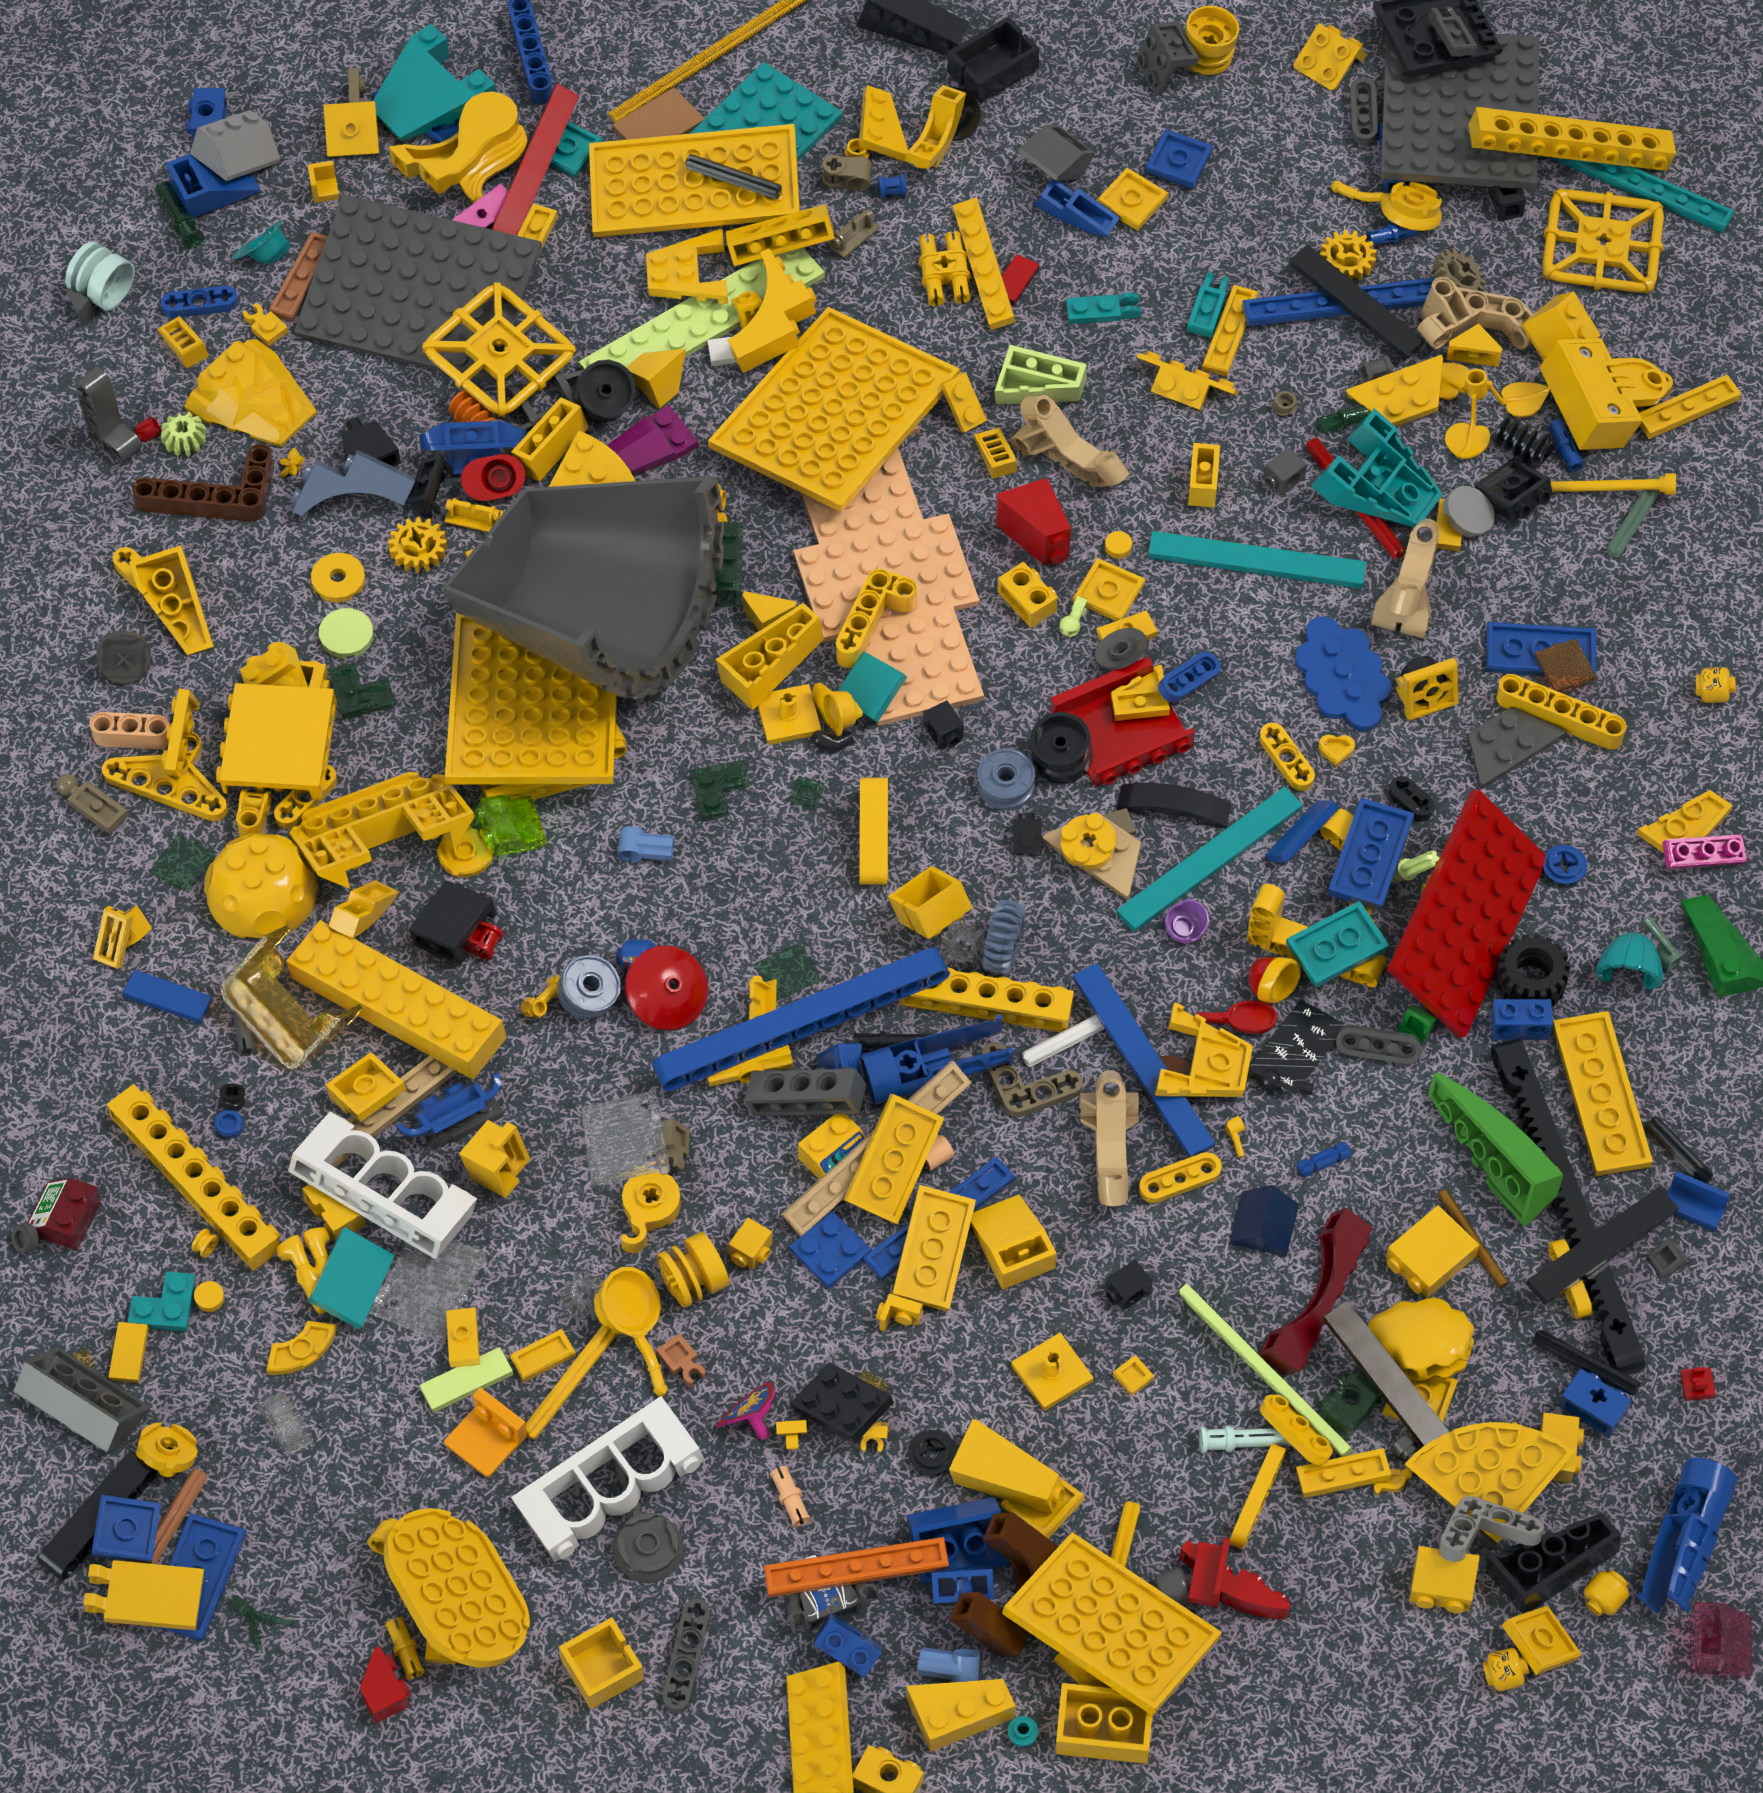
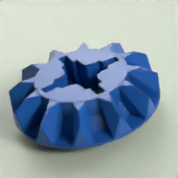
[1543,845,1587,887]

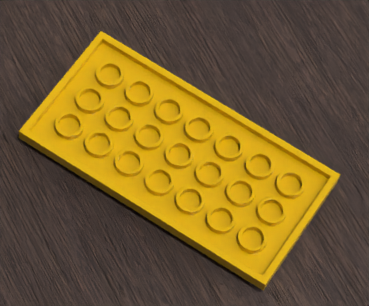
[589,124,800,237]

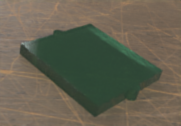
[150,834,216,893]
[755,943,820,1001]

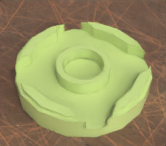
[319,608,373,658]

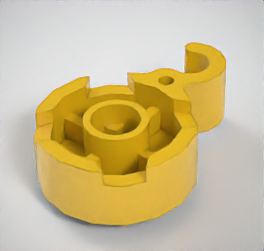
[621,1169,681,1253]

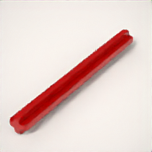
[1306,438,1405,559]

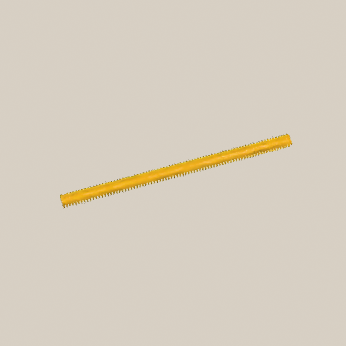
[608,0,808,123]

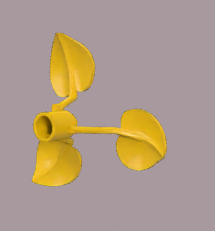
[1439,363,1550,459]

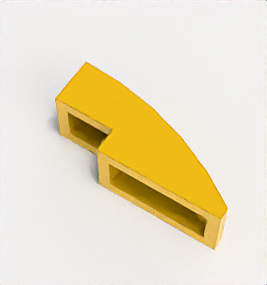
[328,880,399,939]

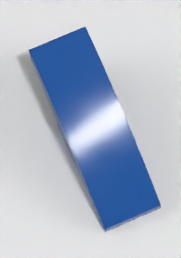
[1035,180,1120,238]

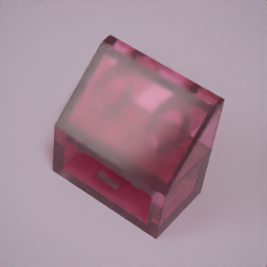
[1690,1601,1752,1676]

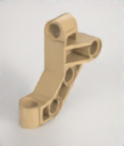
[1417,277,1533,350]
[1011,395,1129,487]
[1371,519,1440,639]
[1079,1070,1139,1206]

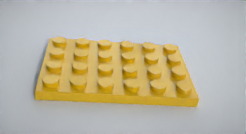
[1002,1532,1222,1716]

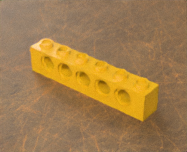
[899,967,1074,1032]

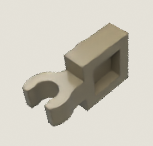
[660,1118,690,1174]

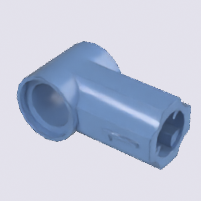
[617,826,674,863]
[918,1647,980,1683]

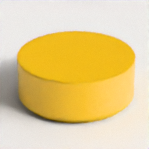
[1105,531,1132,559]
[194,1281,225,1312]

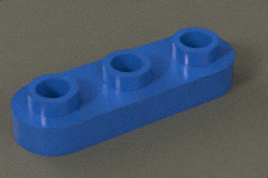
[1158,652,1221,702]

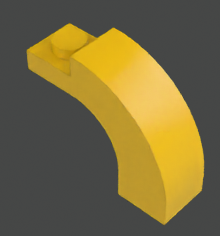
[905,85,966,170]

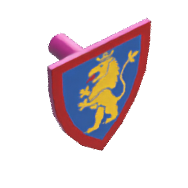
[715,1382,775,1440]

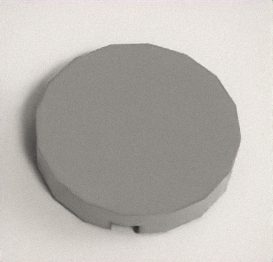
[1443,486,1495,538]

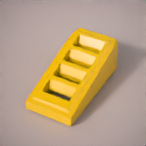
[158,316,209,368]
[974,428,1017,479]

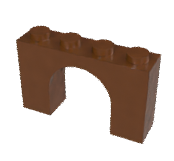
[949,1512,1058,1657]

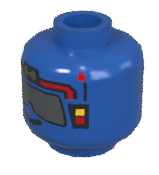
[616,939,655,975]

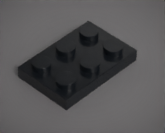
[790,1362,894,1444]

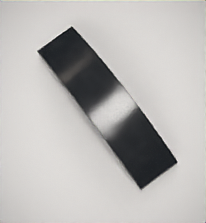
[1117,783,1231,829]

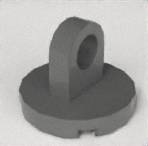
[96,630,152,684]

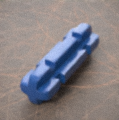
[1296,1142,1351,1177]

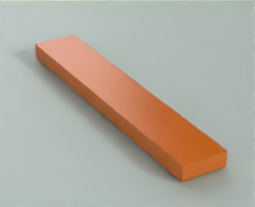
[764,1537,949,1598]

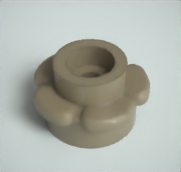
[1272,391,1298,416]

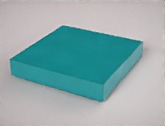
[549,121,603,178]
[838,651,907,723]

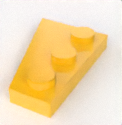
[858,85,908,161]
[162,689,200,777]
[1637,790,1733,853]

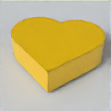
[1318,735,1355,767]

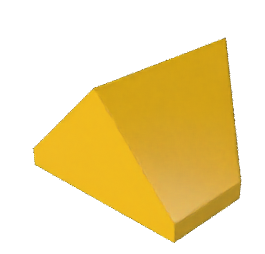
[626,349,686,409]

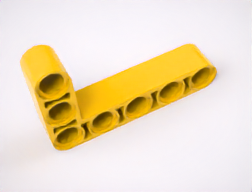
[1247,884,1387,988]

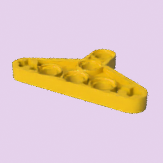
[102,732,228,821]

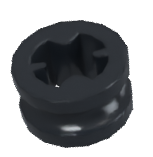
[219,1083,245,1110]

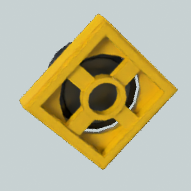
[1395,656,1459,721]

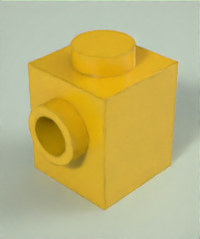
[728,1218,773,1270]

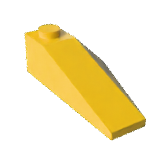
[129,545,214,655]

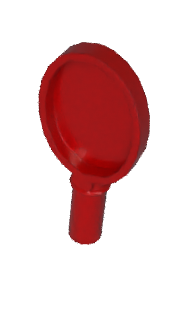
[1196,1001,1277,1034]

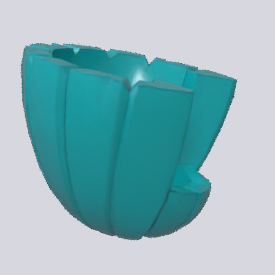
[1595,932,1663,990]

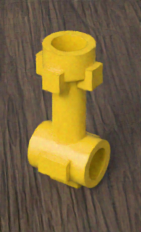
[520,975,561,1018]

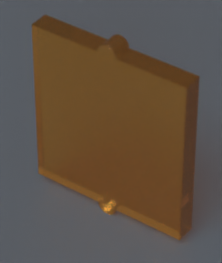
[1534,639,1597,692]

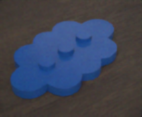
[1295,616,1392,731]

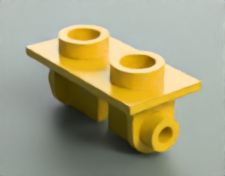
[444,498,504,532]
[748,976,777,1020]

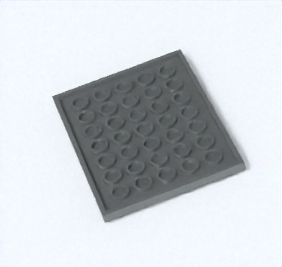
[1380,33,1539,190]
[294,194,542,385]

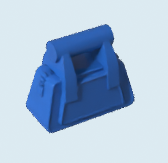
[816,1043,862,1074]

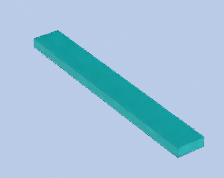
[1545,156,1735,233]
[1148,531,1366,589]
[1116,786,1303,933]

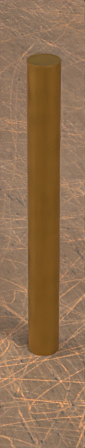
[1438,1189,1509,1289]

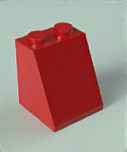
[995,478,1071,565]

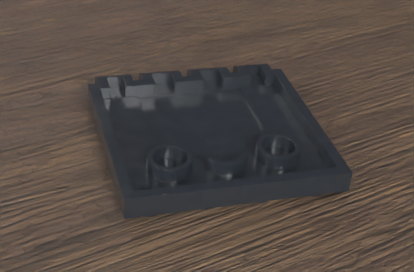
[1373,0,1503,78]

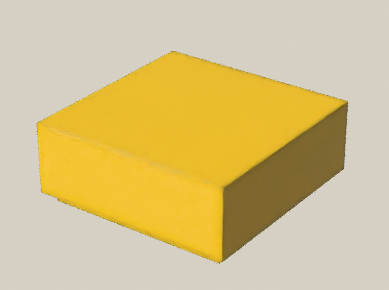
[1112,1355,1155,1397]

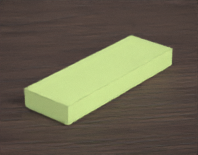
[420,1347,513,1413]

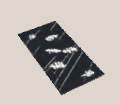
[1249,999,1345,1095]

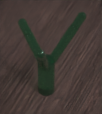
[230,1595,293,1651]

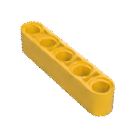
[1496,674,1626,750]

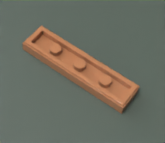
[269,231,328,322]

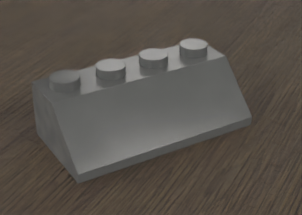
[13,1346,151,1452]

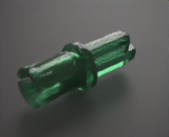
[1315,405,1368,433]

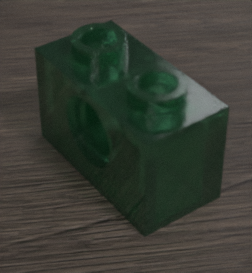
[1319,1366,1383,1440]

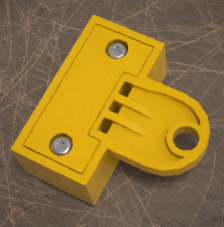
[1539,338,1668,450]

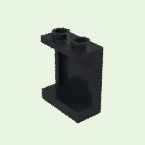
[408,880,497,965]

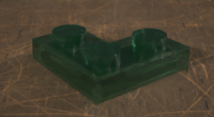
[328,662,396,720]
[690,760,750,821]

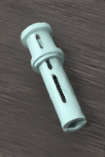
[1199,1426,1291,1454]

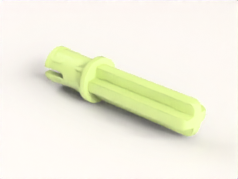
[1392,850,1440,884]

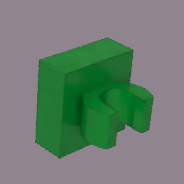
[1398,1004,1436,1044]

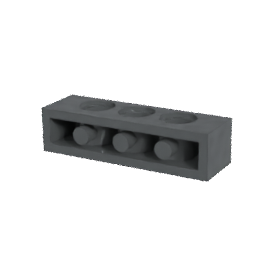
[744,1067,867,1116]

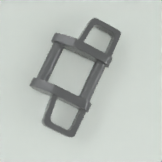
[495,369,585,432]

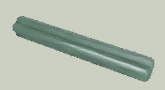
[1606,474,1660,558]

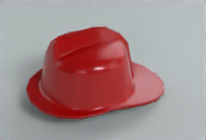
[461,454,525,501]

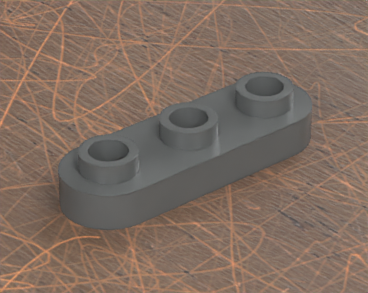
[1350,78,1378,145]
[1336,1025,1422,1064]

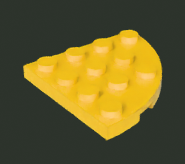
[549,431,635,487]
[1405,1422,1576,1544]

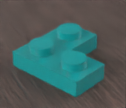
[128,1272,196,1332]

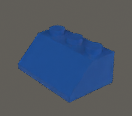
[906,1497,1009,1584]

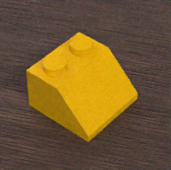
[1521,291,1601,361]
[1409,1546,1479,1613]

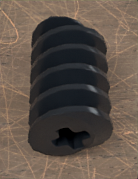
[1494,414,1556,468]

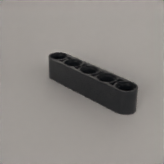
[38,1451,158,1581]

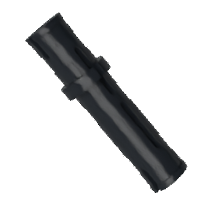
[853,1031,933,1050]

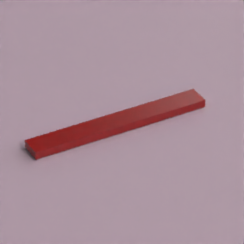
[491,83,579,236]

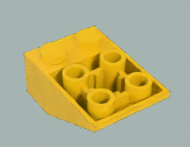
[970,1194,1057,1290]

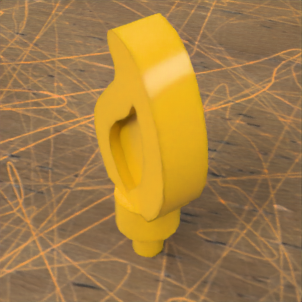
[1374,1467,1414,1496]

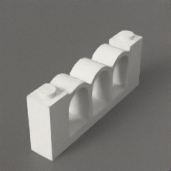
[288,1111,477,1260]
[511,1396,705,1562]

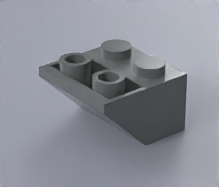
[1018,124,1095,181]

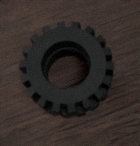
[1495,934,1570,1006]

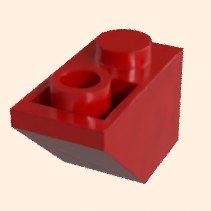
[360,1646,411,1723]

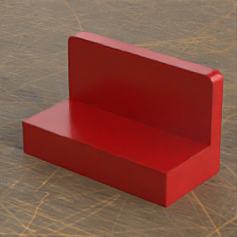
[1188,1538,1230,1608]

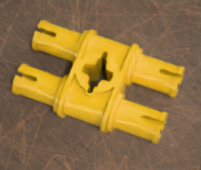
[918,231,971,307]

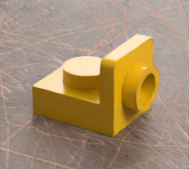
[731,292,763,330]
[876,1293,923,1332]

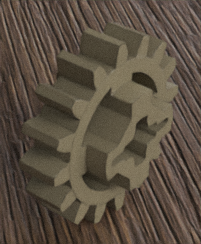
[1432,248,1486,292]

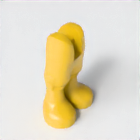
[276,1227,330,1315]

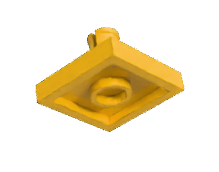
[758,684,821,745]
[1011,1332,1094,1411]

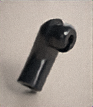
[811,730,854,753]

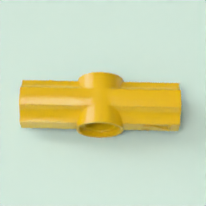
[707,1045,793,1087]

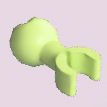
[1059,596,1088,637]

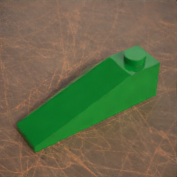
[1681,894,1763,998]

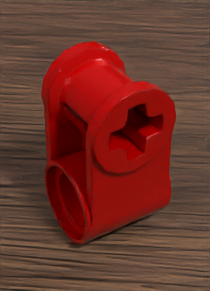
[463,922,504,960]

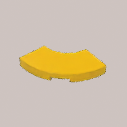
[266,1321,337,1375]

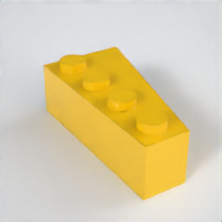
[716,603,824,711]

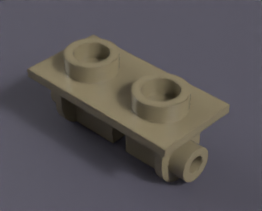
[825,209,880,258]

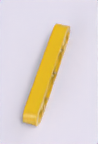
[1229,1443,1287,1550]

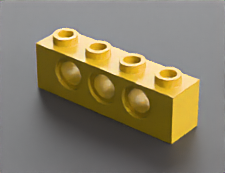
[726,204,835,266]

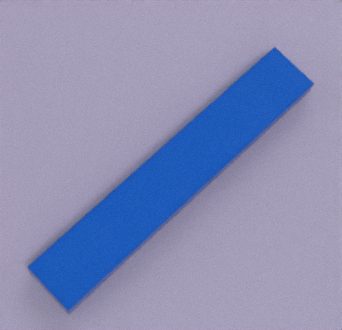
[863,1156,1015,1281]

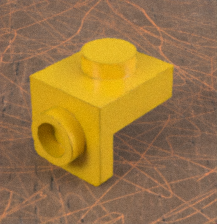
[300,661,330,689]

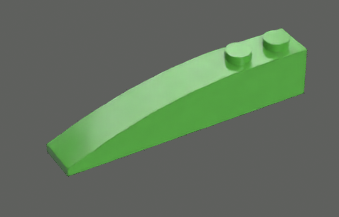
[1428,1072,1563,1226]

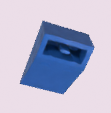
[166,154,261,219]

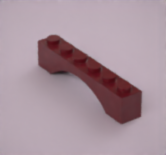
[1258,1208,1373,1375]

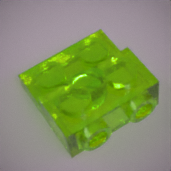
[474,794,547,856]

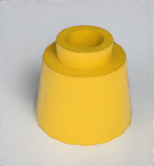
[367,1518,398,1555]

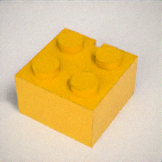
[888,866,973,939]
[559,1617,644,1710]

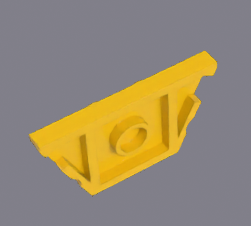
[1346,355,1443,427]

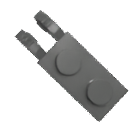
[1428,7,1477,57]
[428,1097,504,1149]

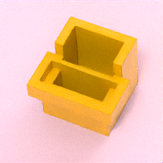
[459,1120,530,1199]

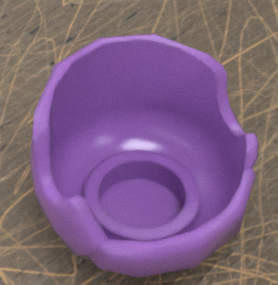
[1164,899,1210,944]

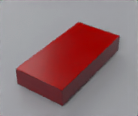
[1002,254,1039,306]

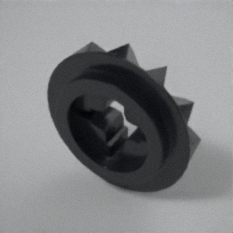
[908,1430,956,1476]

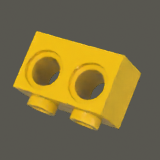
[997,561,1058,628]

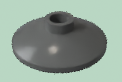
[1095,628,1148,670]

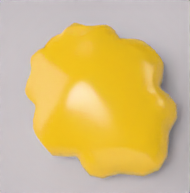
[1368,1297,1474,1381]

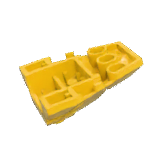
[184,339,317,447]

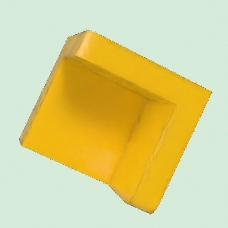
[308,161,340,203]
[107,905,152,949]

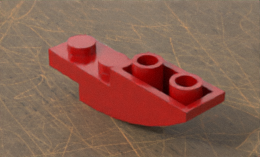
[1179,1540,1291,1620]

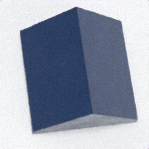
[1229,1185,1299,1257]

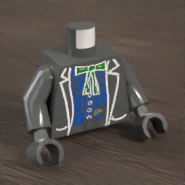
[787,1555,881,1633]

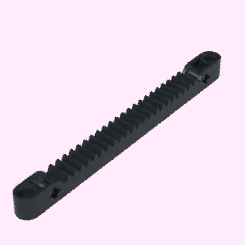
[1491,1038,1645,1374]

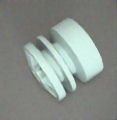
[65,241,135,311]

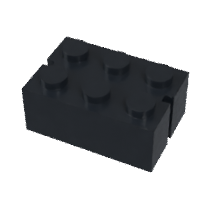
[947,16,1040,103]

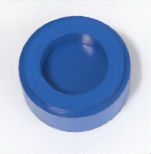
[214,1110,244,1139]

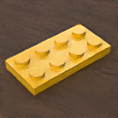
[844,1094,944,1224]
[892,1185,976,1312]

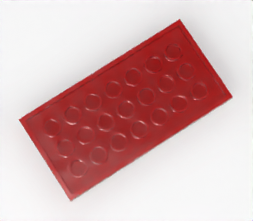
[1387,789,1546,1038]

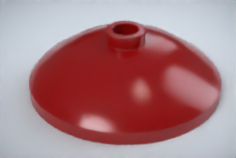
[625,946,708,1031]

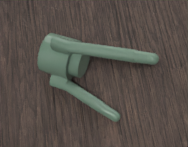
[1611,917,1683,972]

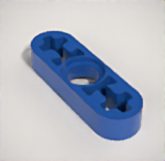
[161,286,238,318]

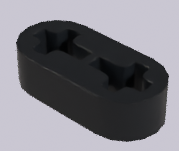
[1389,776,1435,821]

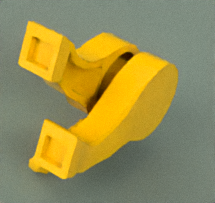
[389,92,528,204]

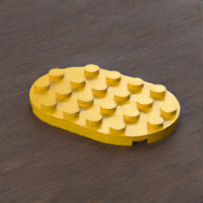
[384,1508,530,1668]

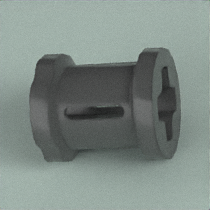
[1360,355,1393,383]

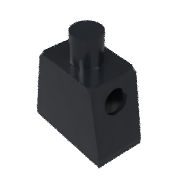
[341,417,401,466]

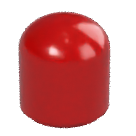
[134,416,162,442]

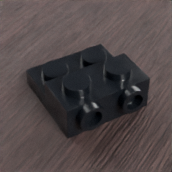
[1474,457,1553,522]

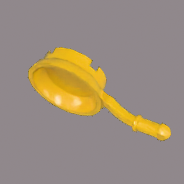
[1331,181,1442,231]
[594,1267,667,1397]

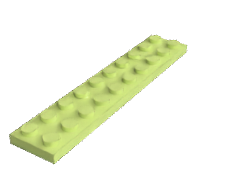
[579,248,825,395]

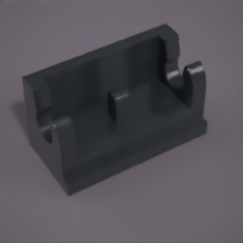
[407,455,454,519]

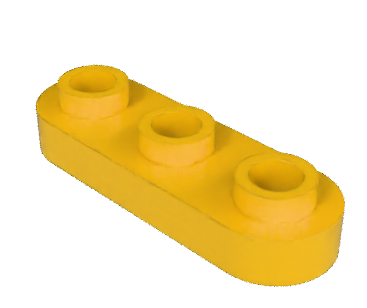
[1139,1152,1222,1203]
[1260,1394,1333,1465]

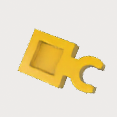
[243,303,288,346]

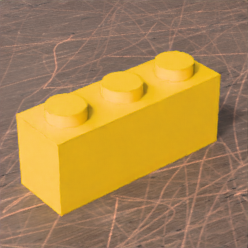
[511,398,589,482]

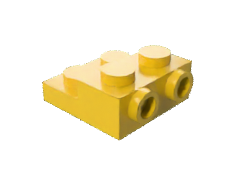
[240,642,308,687]
[326,1052,406,1122]

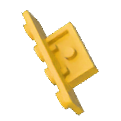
[1136,351,1239,411]

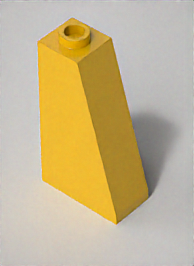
[949,1419,1065,1514]

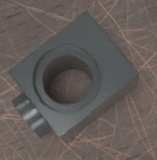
[1264,447,1307,495]

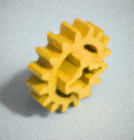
[1320,230,1377,280]
[388,517,448,573]

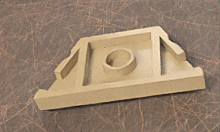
[1042,812,1141,900]

